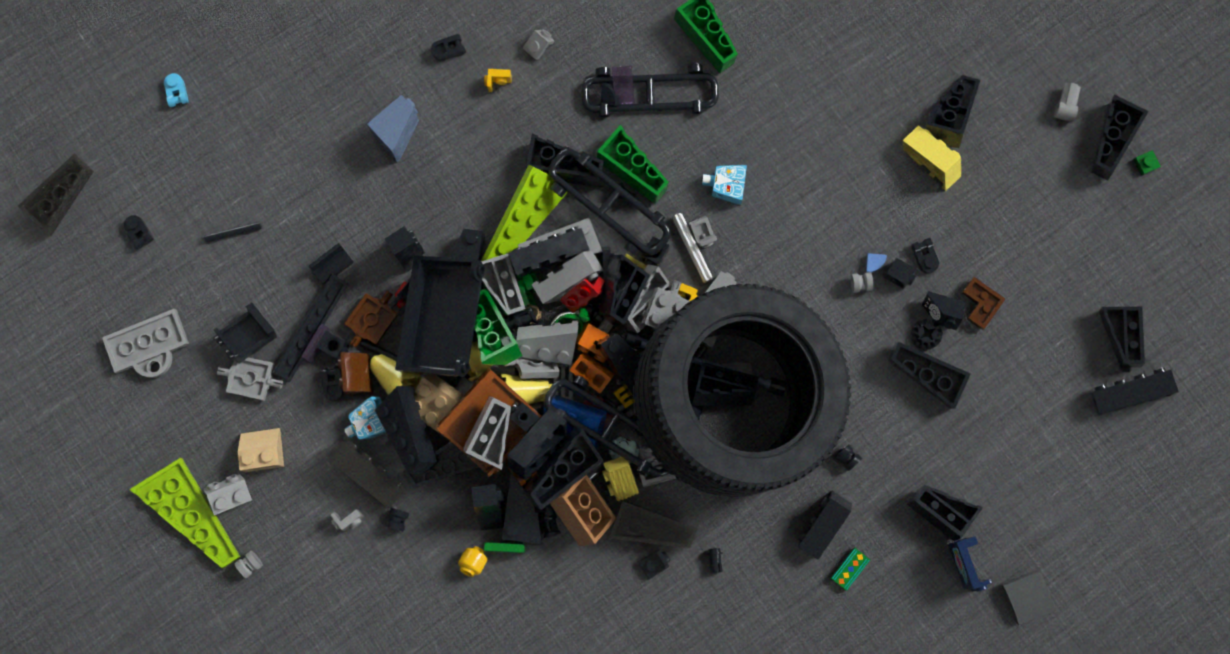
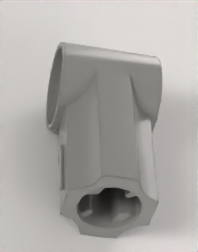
[1054,83,1081,122]

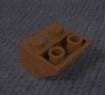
[338,352,373,397]

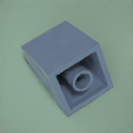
[367,95,419,162]

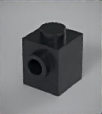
[509,400,540,432]

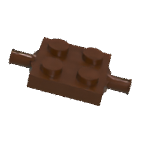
[344,290,398,348]

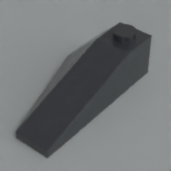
[926,75,980,148]

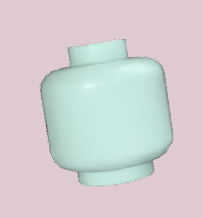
[609,437,639,464]

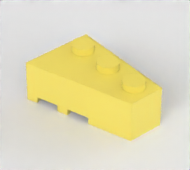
[903,125,961,191]

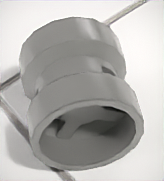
[851,272,873,293]
[235,550,263,578]

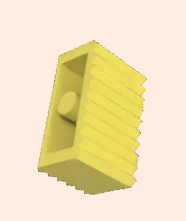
[602,457,639,501]

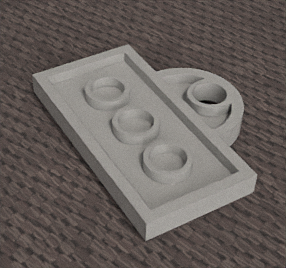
[102,309,189,378]

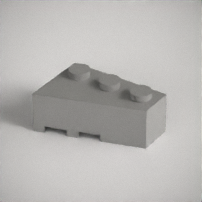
[516,320,578,365]

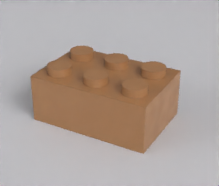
[550,475,616,546]

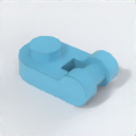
[164,73,189,107]

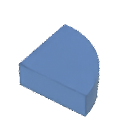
[866,253,887,273]

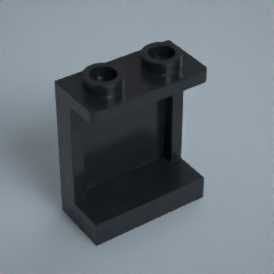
[213,302,277,364]

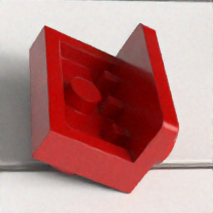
[560,276,605,313]

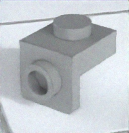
[523,29,555,60]
[689,216,717,248]
[331,509,364,531]

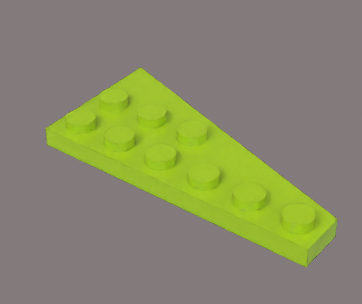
[481,165,573,261]
[129,458,241,568]

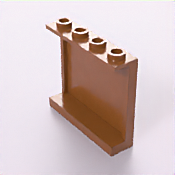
[435,368,542,476]

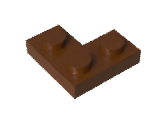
[962,277,1005,331]

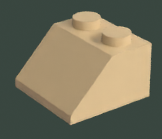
[238,428,284,472]

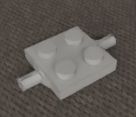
[641,280,690,334]
[217,357,283,401]
[504,357,568,379]

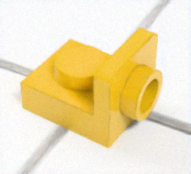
[484,69,512,92]
[677,283,698,301]

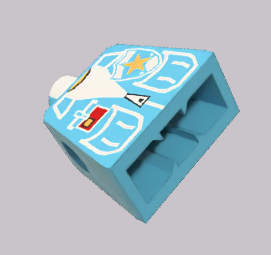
[702,165,747,205]
[345,397,386,440]

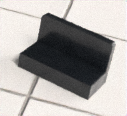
[308,243,354,285]

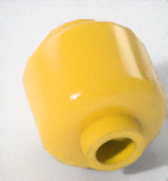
[458,546,487,577]

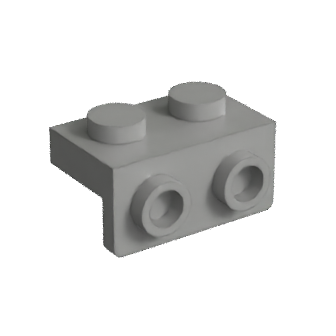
[203,474,252,515]

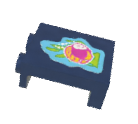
[948,536,992,592]

